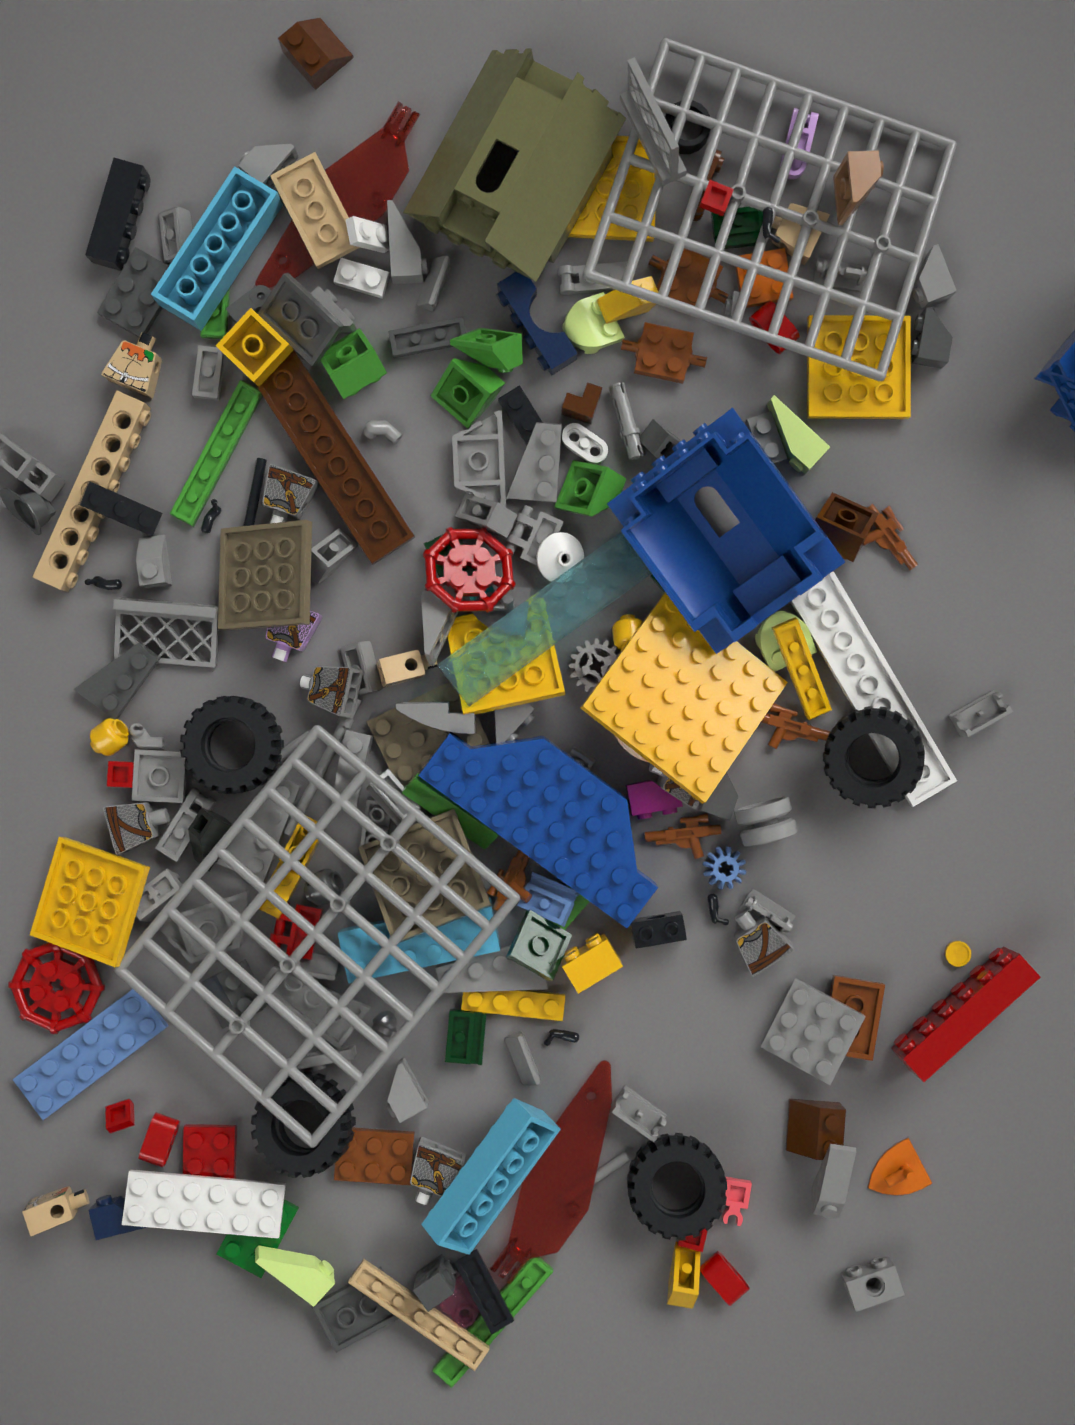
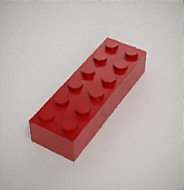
[891,947,1041,1082]

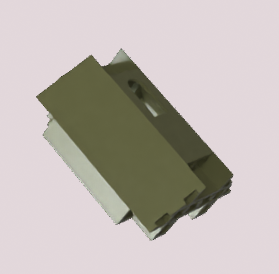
[403,48,626,282]

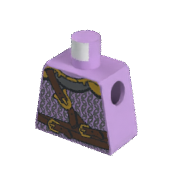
[266,611,323,662]

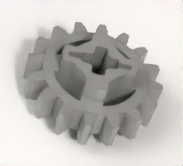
[569,638,619,692]

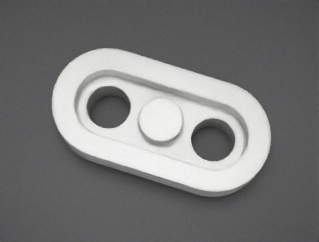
[562,423,608,465]

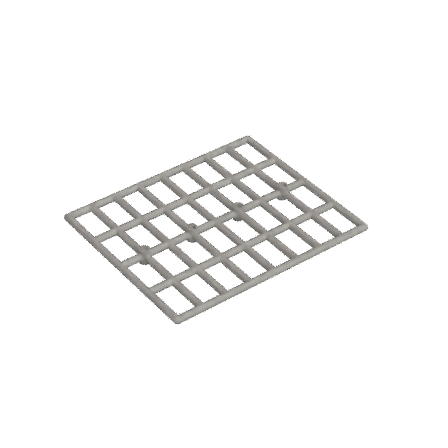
[583,38,957,381]
[114,725,520,1148]

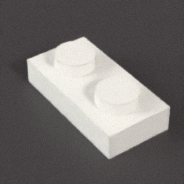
[346,216,390,253]
[333,258,390,299]

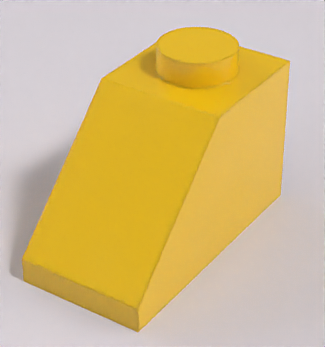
[597,276,658,324]
[667,1242,701,1309]

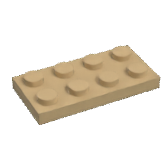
[270,152,360,269]

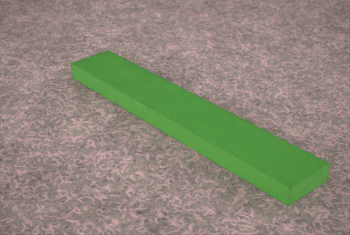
[170,380,263,527]
[432,1252,553,1388]

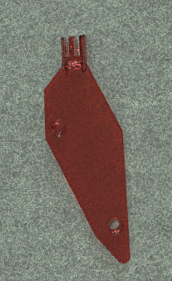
[255,101,420,288]
[490,1060,612,1284]

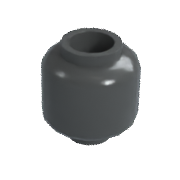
[304,869,344,906]

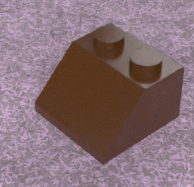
[278,18,354,90]
[815,492,879,562]
[785,1099,846,1160]

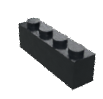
[85,157,151,271]

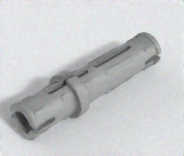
[609,382,645,461]

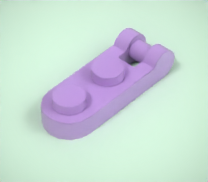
[780,108,819,180]

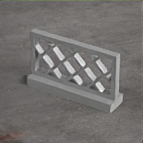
[620,57,687,186]
[113,597,219,668]

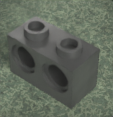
[413,1254,457,1312]

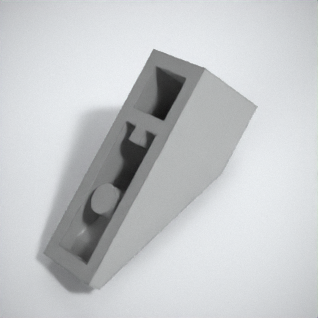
[387,200,428,284]
[421,585,463,666]
[332,730,374,808]
[812,1144,856,1218]

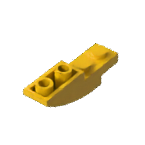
[258,816,319,919]

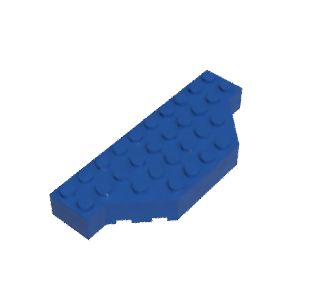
[418,732,658,928]

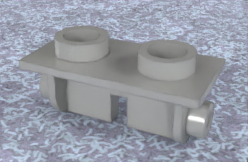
[813,258,867,292]
[739,888,796,934]

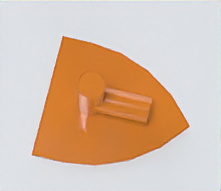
[868,1138,932,1195]

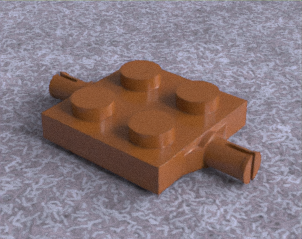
[648,248,729,306]
[621,322,707,384]

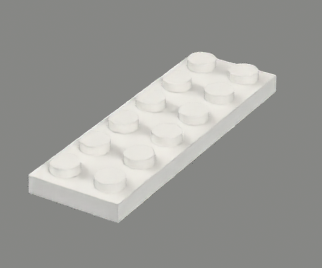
[122,1170,286,1238]

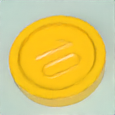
[945,941,971,967]

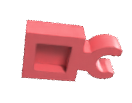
[722,1176,752,1226]

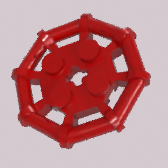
[423,527,516,613]
[8,943,105,1034]

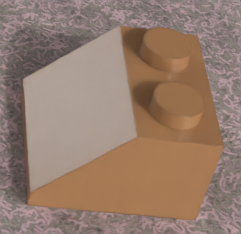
[833,150,884,225]

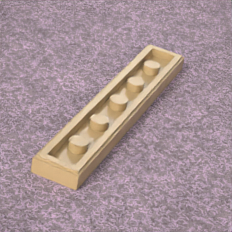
[348,1258,490,1371]

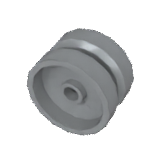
[734,796,798,846]

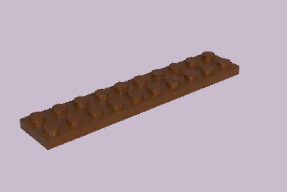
[256,350,415,565]

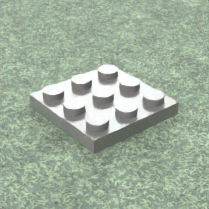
[761,978,866,1085]

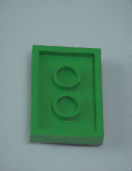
[216,1199,299,1278]

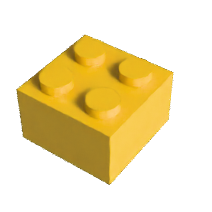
[216,308,294,387]
[561,933,623,994]

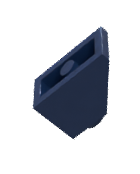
[88,1195,146,1240]

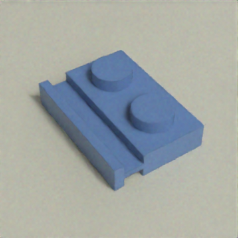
[517,872,579,927]

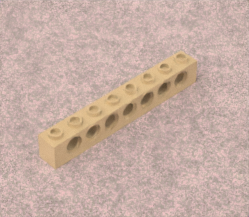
[33,390,151,592]

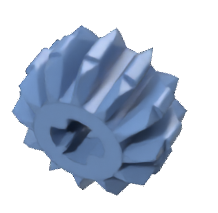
[703,846,746,890]

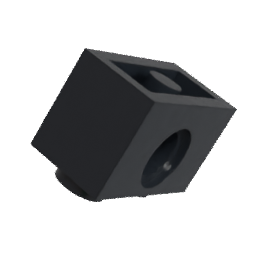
[630,911,687,949]

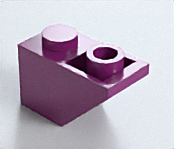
[625,780,683,820]

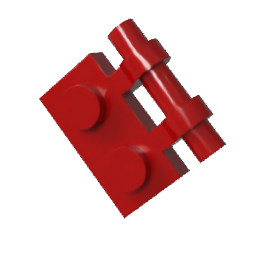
[269,902,323,960]

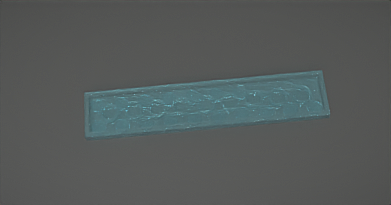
[438,532,652,706]

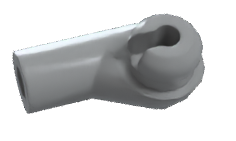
[363,420,403,444]
[129,723,165,750]

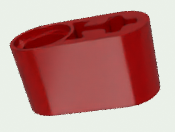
[749,300,800,354]
[138,1112,181,1168]
[700,1251,750,1306]

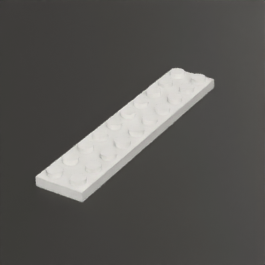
[790,571,957,807]

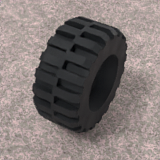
[180,696,284,794]
[823,706,925,809]
[251,1072,356,1178]
[627,1133,727,1241]

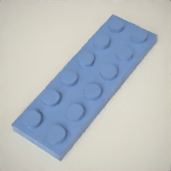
[12,989,169,1120]

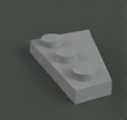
[506,422,562,502]

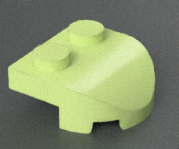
[562,292,625,354]
[755,611,817,672]

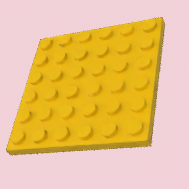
[580,592,788,804]

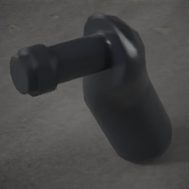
[762,207,781,243]
[201,499,221,533]
[85,576,122,590]
[707,894,729,925]
[544,1029,579,1046]

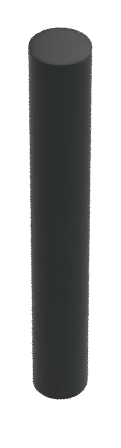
[244,458,267,526]

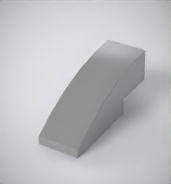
[0,433,66,502]
[396,702,476,734]

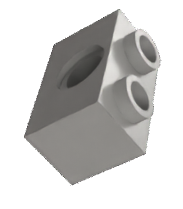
[841,1257,905,1312]

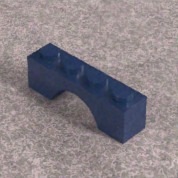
[496,272,578,376]

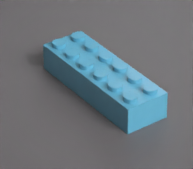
[151,166,283,331]
[338,897,501,984]
[421,1098,561,1255]

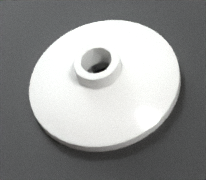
[536,532,584,583]

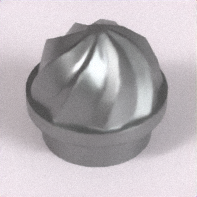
[372,1011,397,1038]

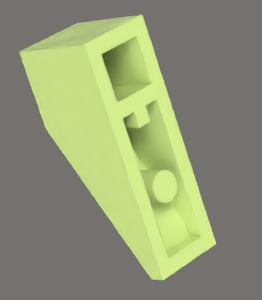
[767,395,830,474]
[255,1245,335,1307]

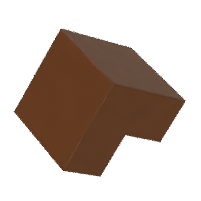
[561,382,603,424]

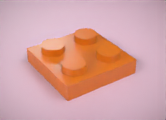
[735,248,794,308]

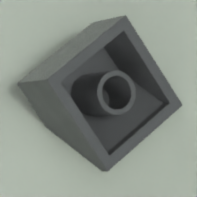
[200,959,268,1029]

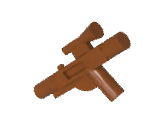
[863,504,918,570]
[761,703,830,749]
[644,813,721,859]
[487,849,532,911]

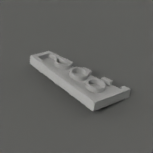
[216,779,301,881]
[435,945,548,993]
[261,965,371,1049]

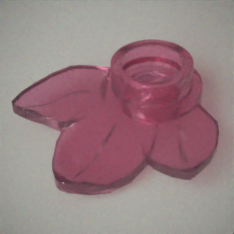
[439,1275,480,1327]

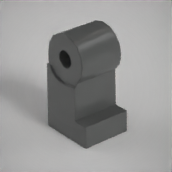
[226,285,271,323]

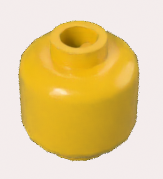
[612,614,643,651]
[89,718,129,756]

